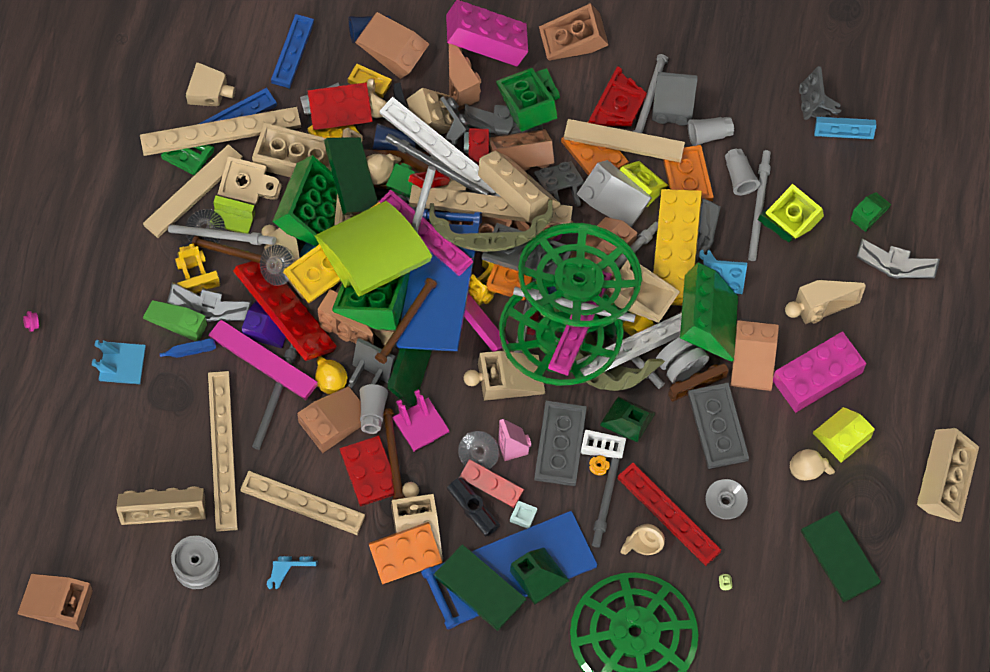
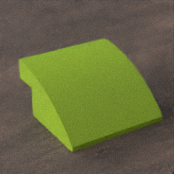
[315,201,432,297]

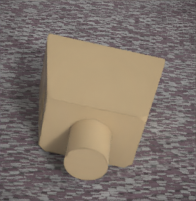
[186,63,235,106]

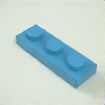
[814,117,876,139]

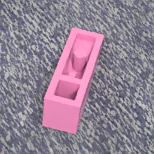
[498,419,531,461]

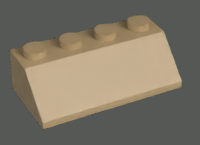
[252,123,332,177]
[478,150,560,222]
[917,428,979,522]
[117,486,206,525]

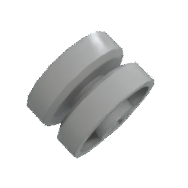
[656,337,709,383]
[171,536,220,589]

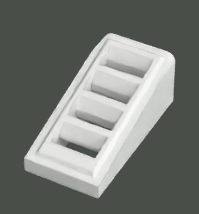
[580,430,626,458]

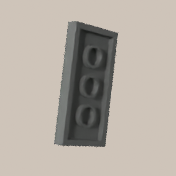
[482,223,573,275]
[688,383,749,469]
[534,401,587,486]

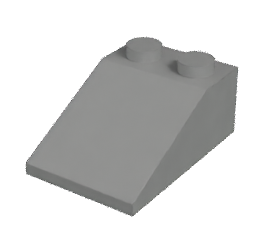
[577,160,652,228]

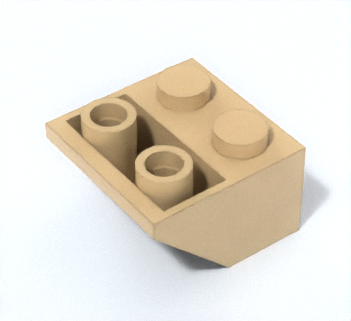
[406,88,454,134]

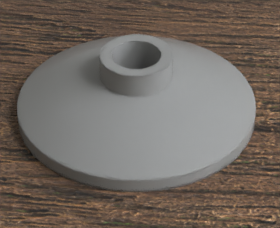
[705,479,748,520]

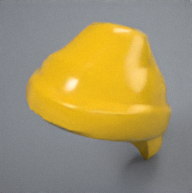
[315,356,347,394]

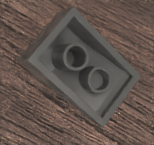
[652,72,698,126]

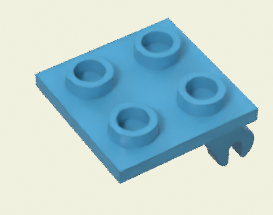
[699,250,747,294]
[92,340,146,384]
[267,556,318,589]

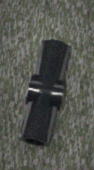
[447,477,500,537]

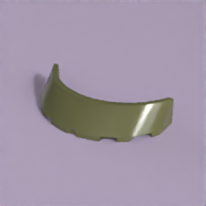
[429,199,554,252]
[560,306,665,391]

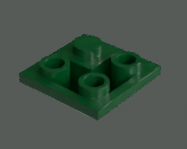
[600,396,655,442]
[510,547,569,605]

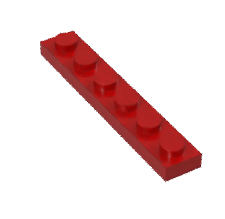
[617,463,721,566]

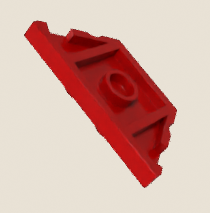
[588,66,647,126]

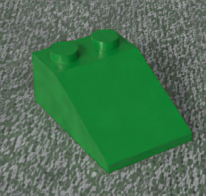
[496,68,558,132]

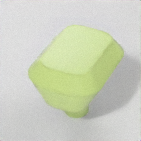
[719,574,732,590]

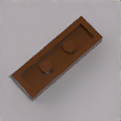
[668,363,728,402]

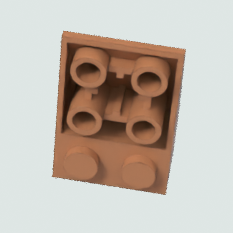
[448,44,481,111]
[318,289,374,345]
[18,574,93,630]

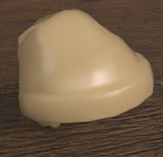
[367,79,387,119]
[366,154,402,185]
[790,449,835,481]
[621,524,665,555]

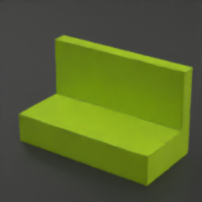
[210,195,255,234]

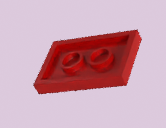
[307,82,372,130]
[339,436,395,507]

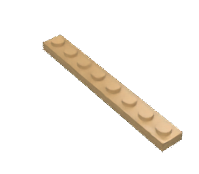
[140,107,301,156]
[409,185,573,226]
[208,371,238,531]

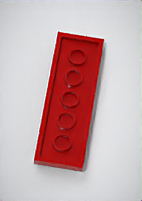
[233,261,337,361]

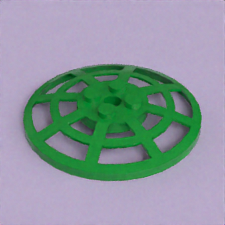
[518,223,642,327]
[499,278,624,386]
[570,572,698,672]

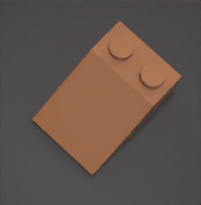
[539,3,609,60]
[355,12,429,79]
[730,320,779,391]
[297,387,361,453]

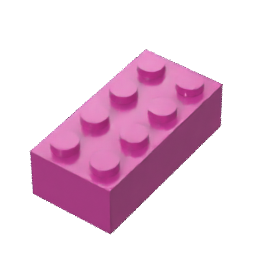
[446,0,528,66]
[773,331,866,413]

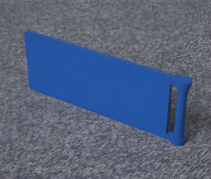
[397,209,482,351]
[421,511,597,629]

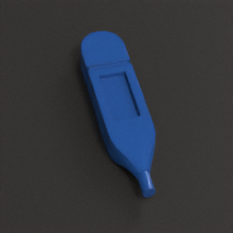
[160,339,216,358]

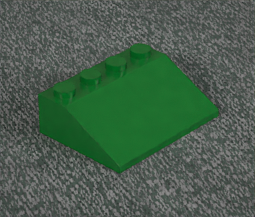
[272,155,337,246]
[680,263,738,362]
[332,272,410,330]

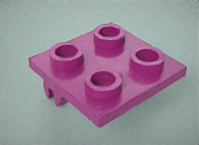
[393,390,449,452]

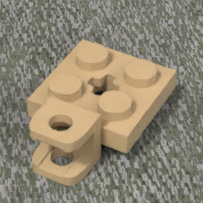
[217,156,282,205]

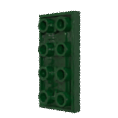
[324,137,378,215]
[387,348,432,407]
[801,511,881,603]
[434,544,526,631]

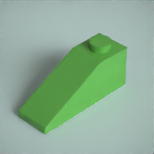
[143,300,207,341]

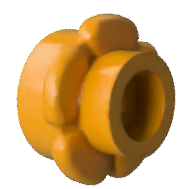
[589,455,610,475]

